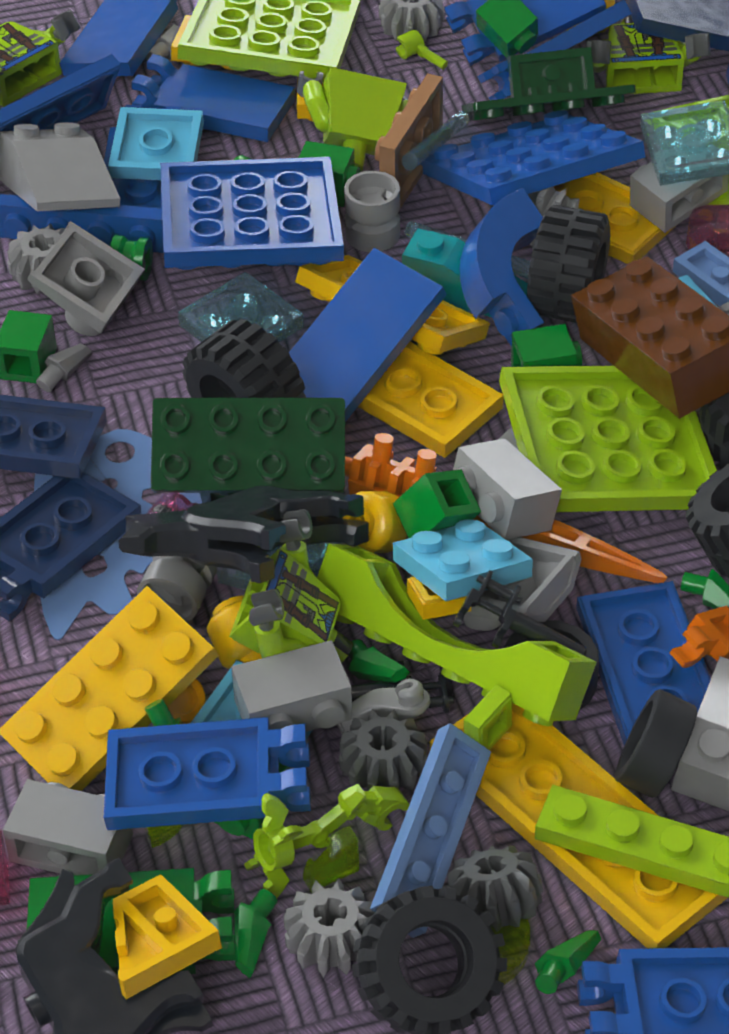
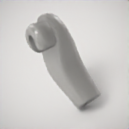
[337,679,430,734]

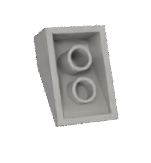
[0,122,120,211]
[671,656,729,811]

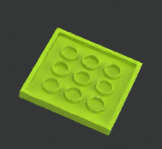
[177,0,361,82]
[499,366,717,512]

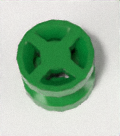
[110,235,153,281]

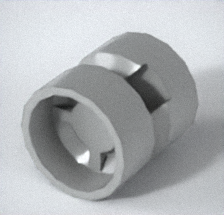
[344,170,400,252]
[137,556,219,622]

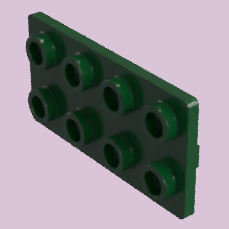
[462,47,636,121]
[151,398,345,503]

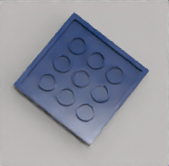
[420,110,646,205]
[160,157,344,270]

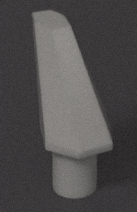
[146,24,180,61]
[36,343,92,392]

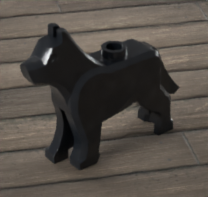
[118,486,369,584]
[15,858,212,1034]

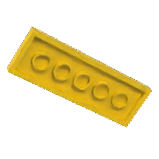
[430,703,727,949]

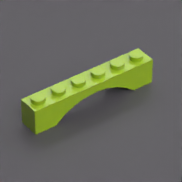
[317,543,597,726]

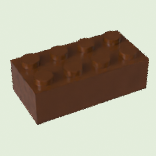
[571,256,729,419]

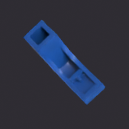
[459,188,544,347]

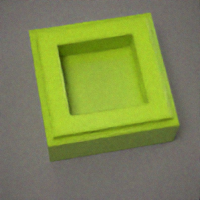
[463,684,512,750]

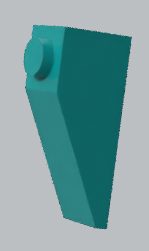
[402,228,527,317]

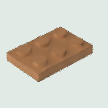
[375,73,443,209]

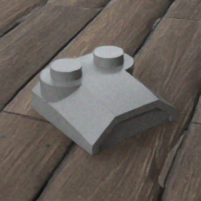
[27,221,145,336]
[463,537,582,631]

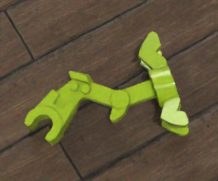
[244,784,410,898]

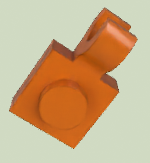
[670,605,729,668]

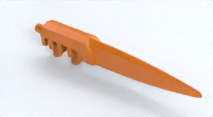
[345,433,668,583]

